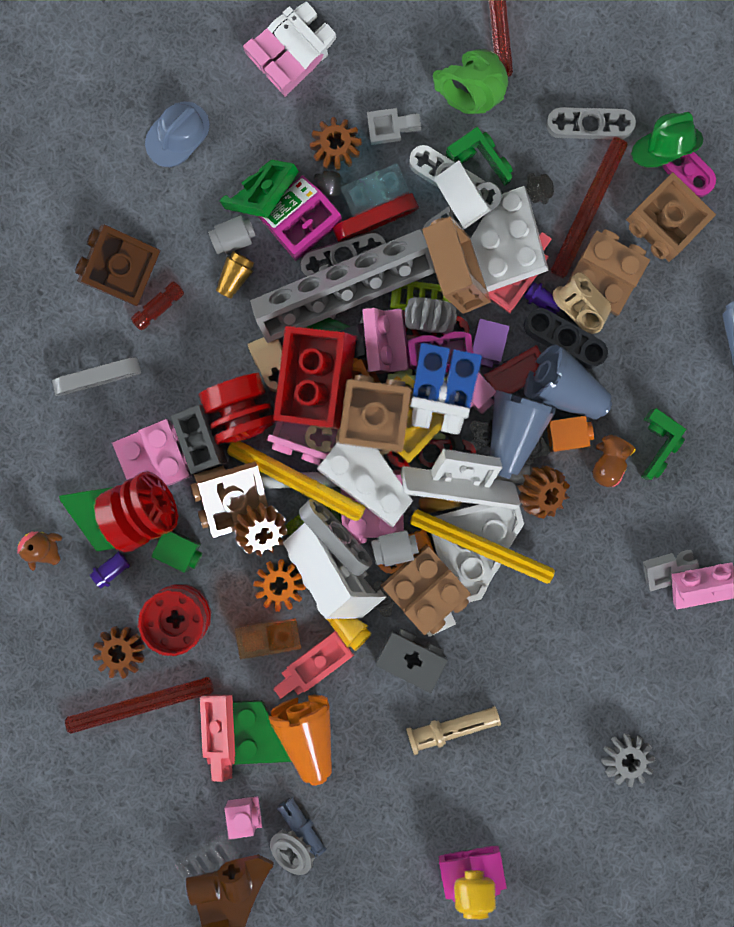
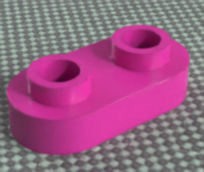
[662,152,716,198]

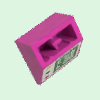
[258,175,342,261]

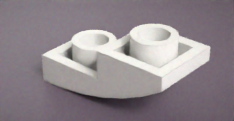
[434,161,491,228]

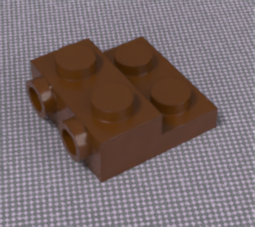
[75,224,161,306]

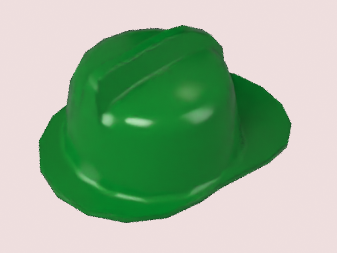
[631,112,704,167]

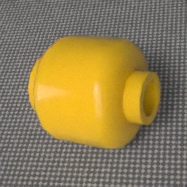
[454,870,496,919]

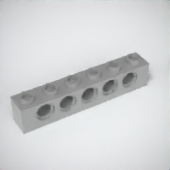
[250,229,436,343]

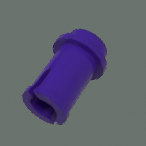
[523,281,561,314]
[90,551,130,589]

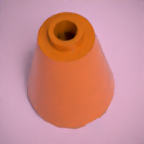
[269,695,332,786]

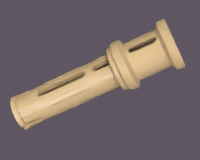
[406,706,501,755]

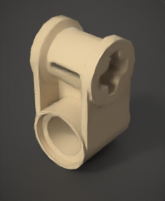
[553,273,611,334]
[247,337,282,393]

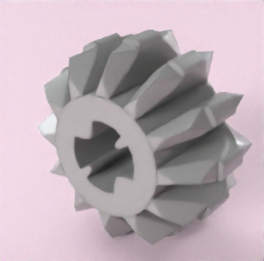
[404,297,457,334]
[601,733,655,787]

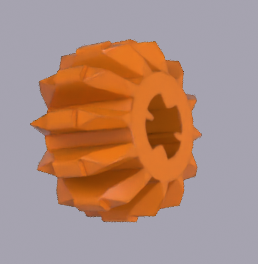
[253,559,306,612]

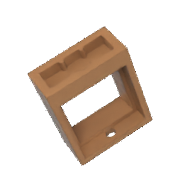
[422,216,491,314]

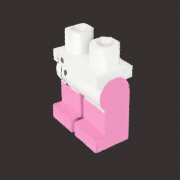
[243,2,336,96]

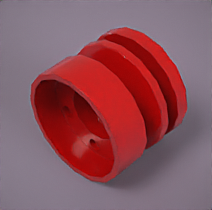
[198,373,277,444]
[94,472,178,552]
[138,584,212,656]

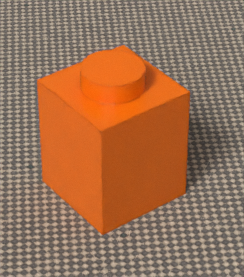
[546,416,594,453]

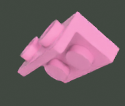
[362,308,409,374]
[672,562,734,610]

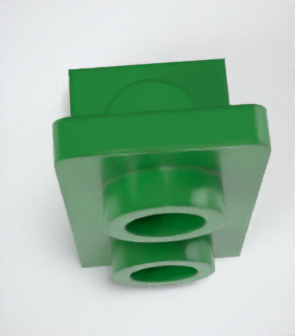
[446,127,513,186]
[641,408,687,480]

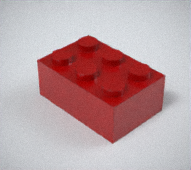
[273,326,357,429]

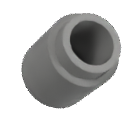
[208,215,256,254]
[371,530,419,567]

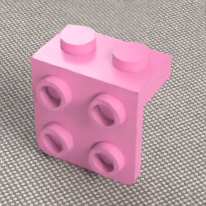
[267,421,338,466]

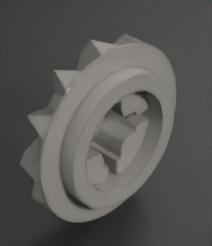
[270,829,315,875]

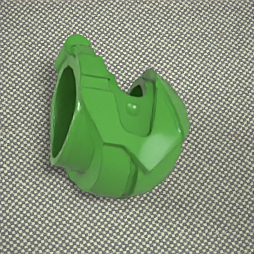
[433,49,508,114]

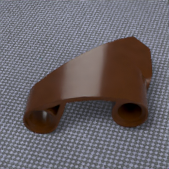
[186,854,274,927]

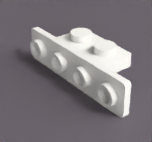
[400,449,521,509]

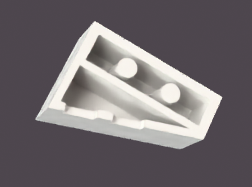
[318,441,413,528]
[283,523,386,619]

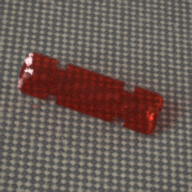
[131,281,184,331]

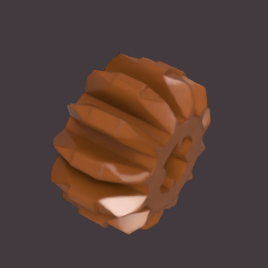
[310,117,362,171]
[517,465,570,519]
[233,502,287,557]
[93,626,146,679]

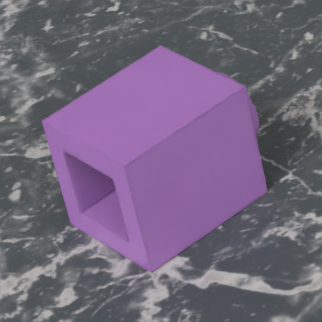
[472,319,510,368]

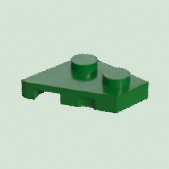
[220,160,299,218]
[59,487,115,552]
[233,700,292,765]

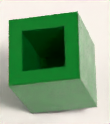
[151,531,203,573]

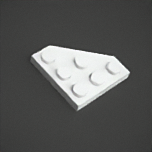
[471,186,549,292]
[431,504,524,603]

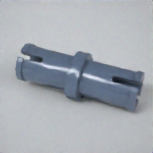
[277,797,326,858]

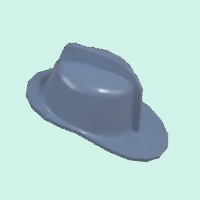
[145,101,210,167]

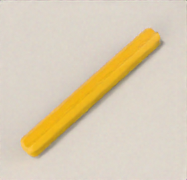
[227,441,365,521]
[410,510,555,584]

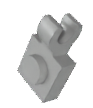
[367,108,421,145]
[643,550,699,592]

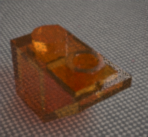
[235,618,301,660]

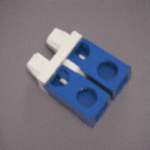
[410,343,483,435]

